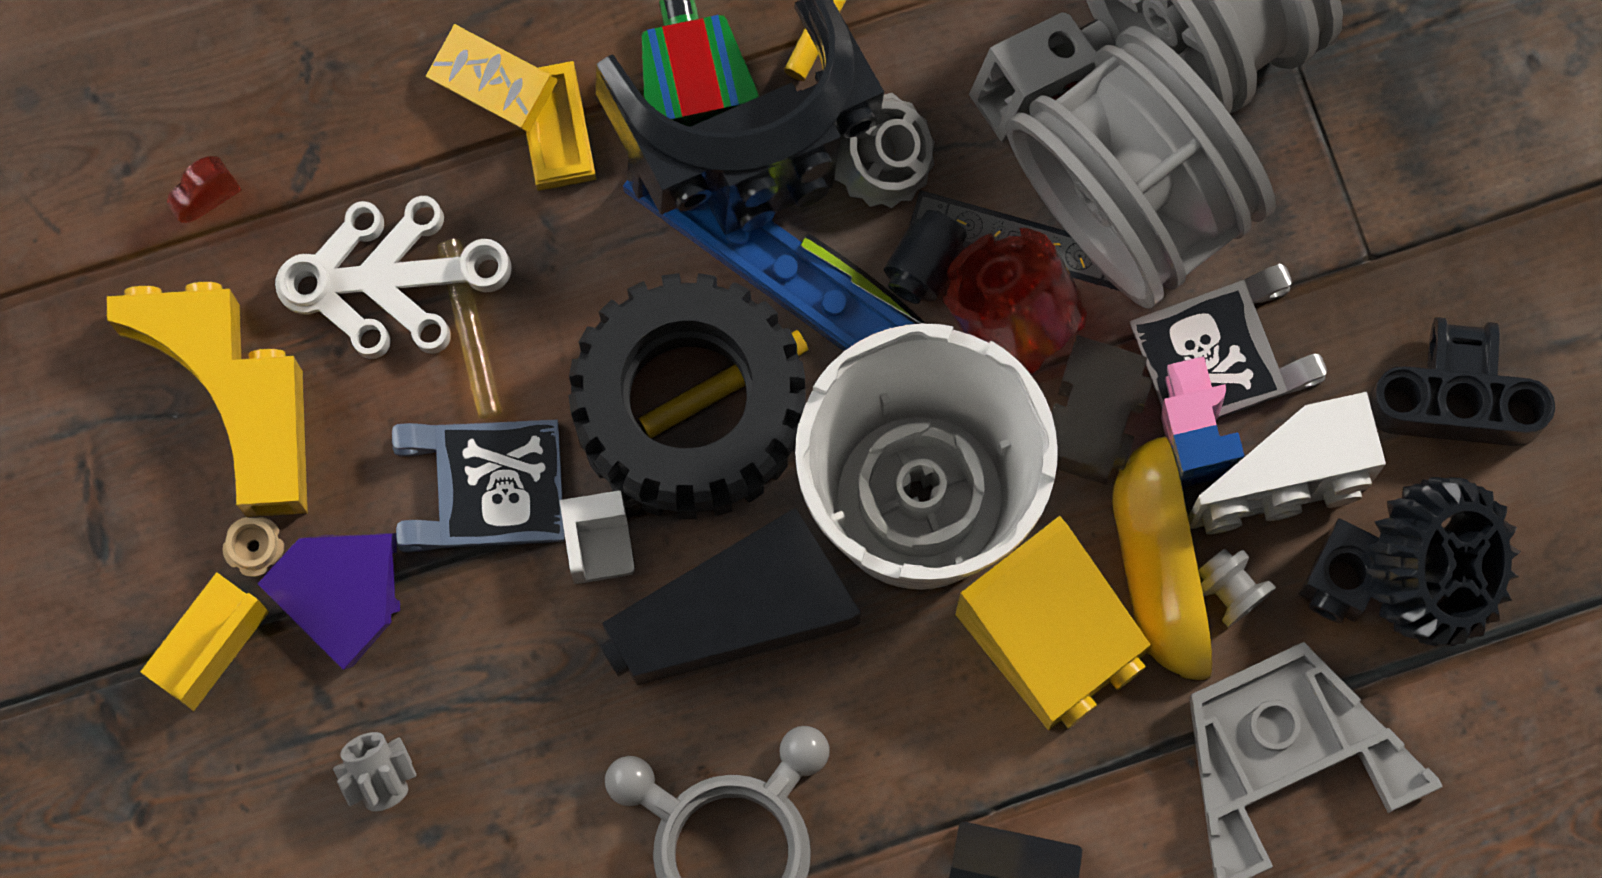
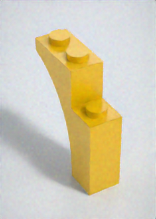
[107,282,308,517]

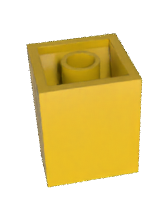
[955,516,1151,731]

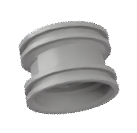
[1086,0,1343,114]

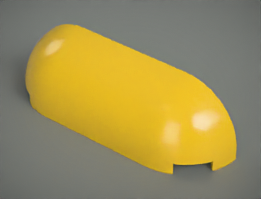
[1112,437,1212,680]

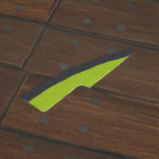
[801,234,924,324]

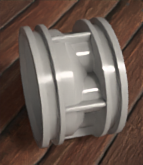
[1005,26,1276,308]

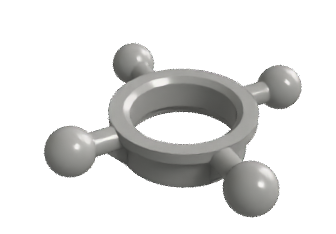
[605,726,829,878]

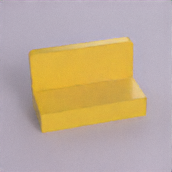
[140,572,269,711]

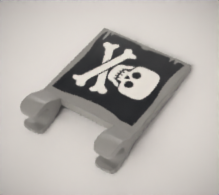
[1130,264,1327,419]

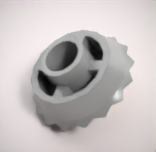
[835,93,935,208]

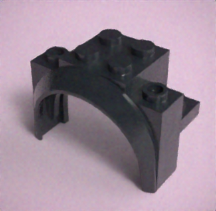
[596,0,885,235]

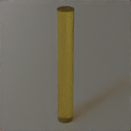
[437,239,502,419]

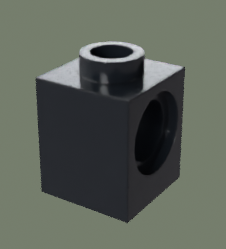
[1299,518,1379,623]

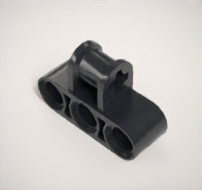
[1368,317,1555,446]

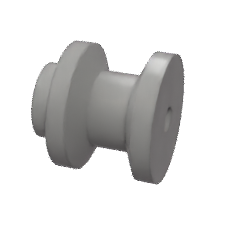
[1198,548,1276,628]

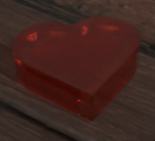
[167,156,242,223]

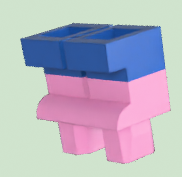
[1161,357,1245,488]

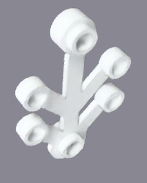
[275,196,512,359]

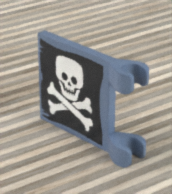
[392,420,565,552]

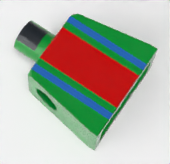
[642,0,759,127]

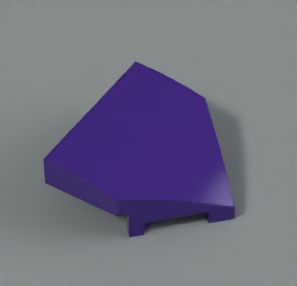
[258,533,400,670]

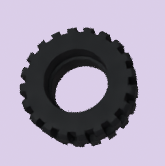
[568,273,806,519]

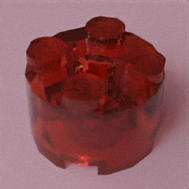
[943,227,1087,374]

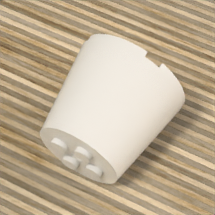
[795,324,1058,590]

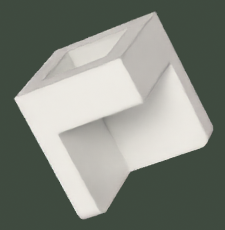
[559,490,635,584]

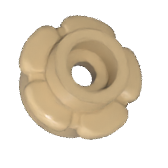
[223,517,284,577]

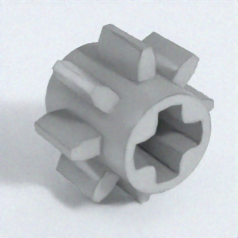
[333,732,416,811]

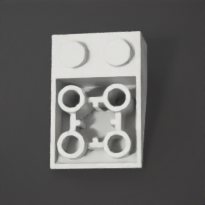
[1188,392,1386,534]

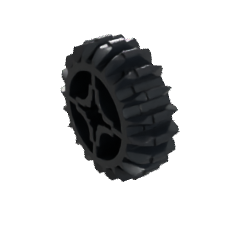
[1365,477,1521,646]

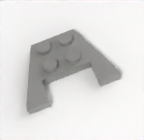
[1189,642,1443,878]

